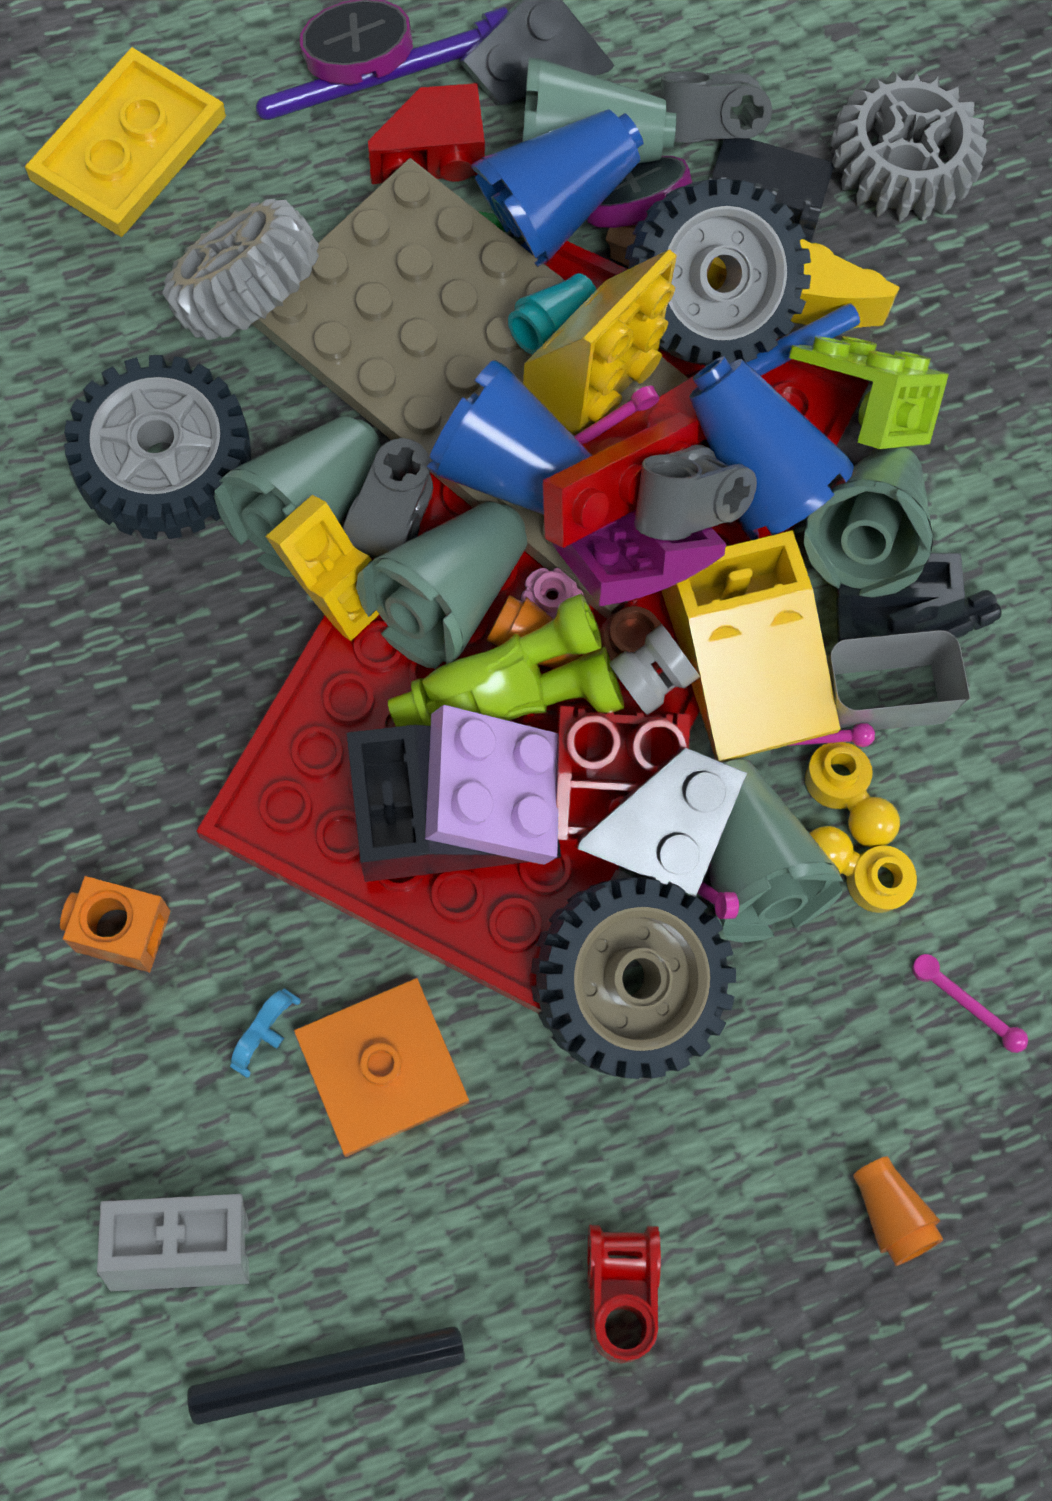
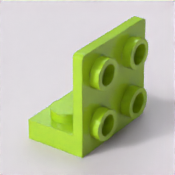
[789,336,949,449]

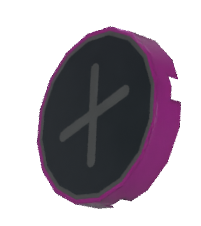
[300,0,413,85]
[587,156,692,228]

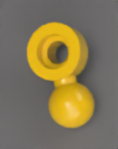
[805,742,900,848]
[810,826,917,913]

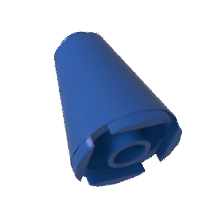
[471,109,644,267]
[689,356,854,540]
[427,360,592,515]

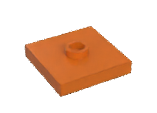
[294,978,469,1157]

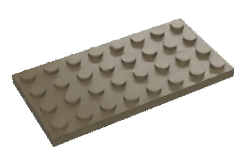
[251,158,709,619]

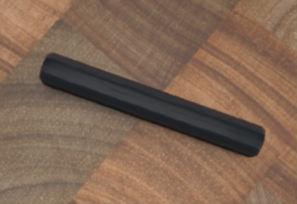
[187,1326,465,1425]

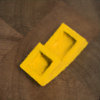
[265,495,379,641]

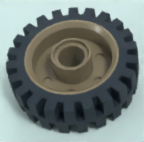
[531,878,736,1079]

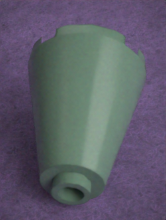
[523,58,676,164]
[214,416,380,578]
[804,447,933,597]
[356,501,527,669]
[708,759,843,943]

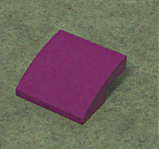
[552,510,726,607]

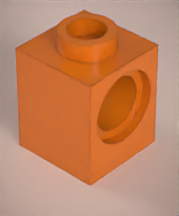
[60,876,171,973]

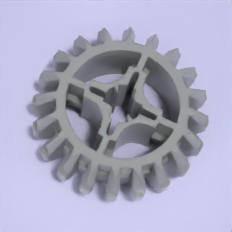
[830,71,987,222]
[162,199,319,340]

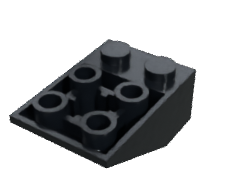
[347,725,561,882]

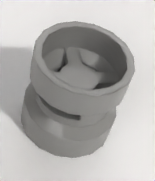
[609,624,700,715]

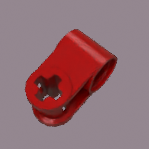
[587,1225,661,1364]

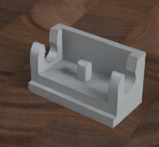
[97,1194,249,1292]

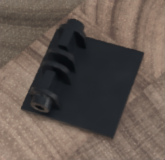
[709,138,834,243]

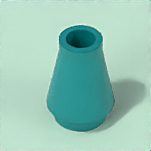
[508,273,596,355]

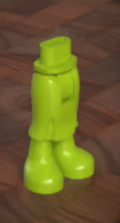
[388,593,624,727]

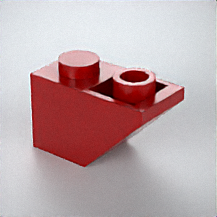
[368,83,485,184]

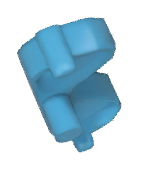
[230,988,301,1078]

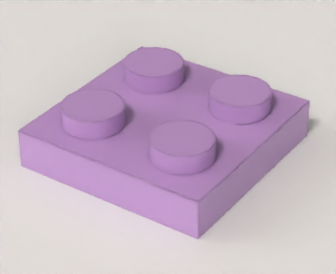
[425,705,558,865]

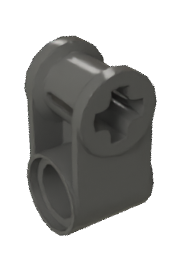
[660,71,772,143]
[343,438,434,559]
[634,445,757,540]

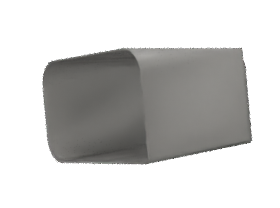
[827,631,970,730]

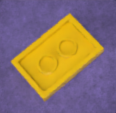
[25,47,226,237]

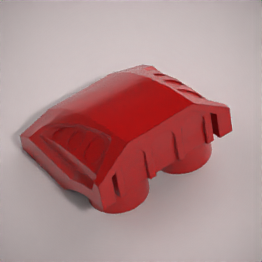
[556,705,691,840]

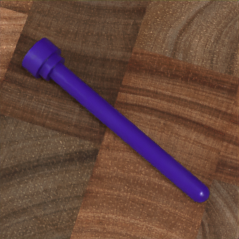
[256,7,508,120]

